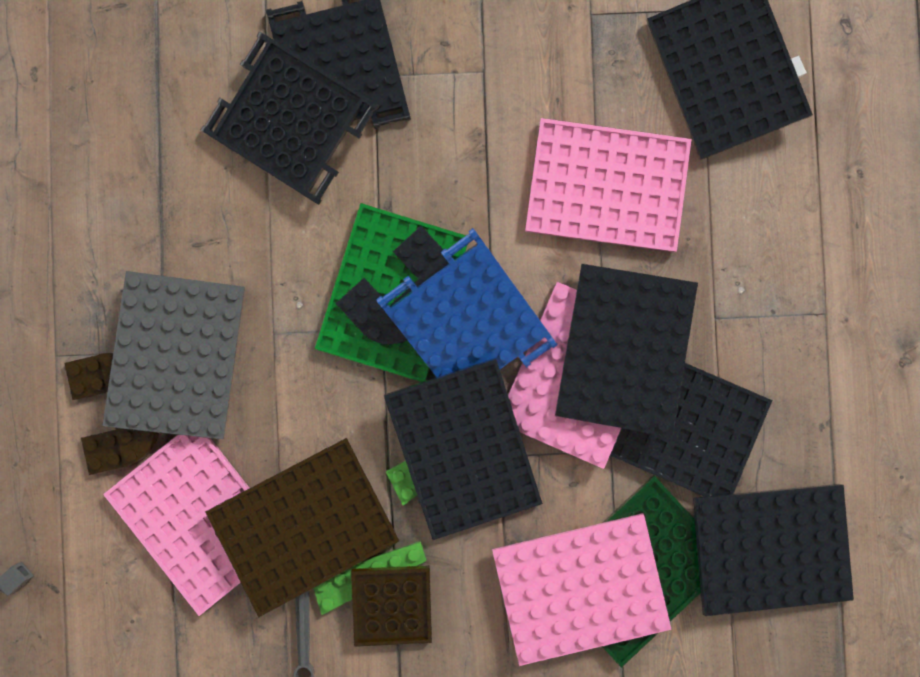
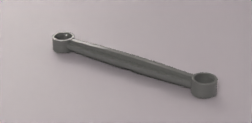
[294,591,315,677]

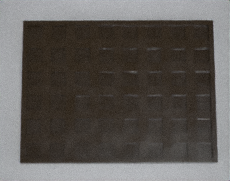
[205,438,399,618]

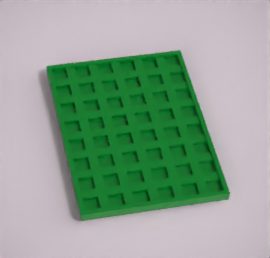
[315,203,468,382]

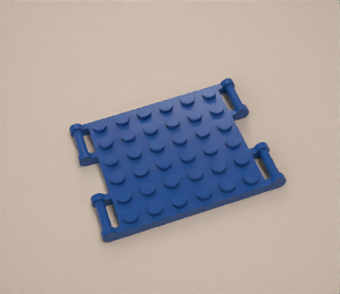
[376,228,558,377]

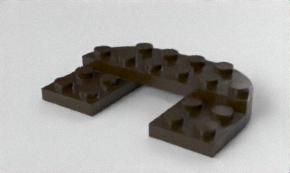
[64,353,159,475]

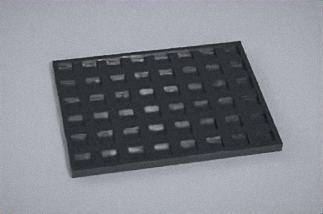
[646,0,813,160]
[555,264,698,437]
[384,358,543,540]
[610,363,773,496]
[693,484,854,616]

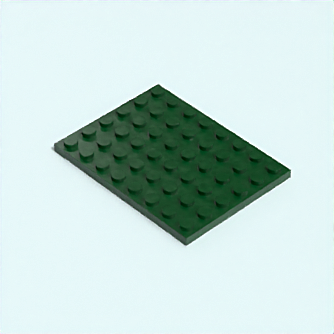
[602,475,701,668]

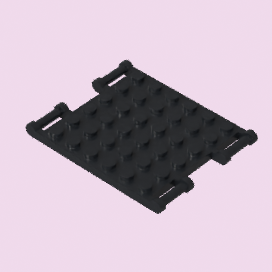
[266,0,411,129]
[200,31,380,205]

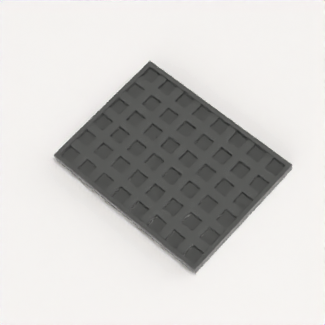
[102,271,245,439]

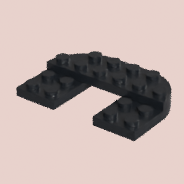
[336,226,449,345]

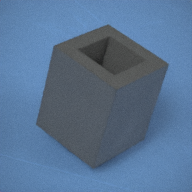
[0,562,34,596]

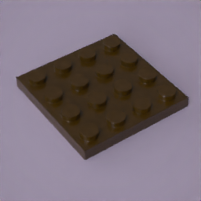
[351,565,432,647]

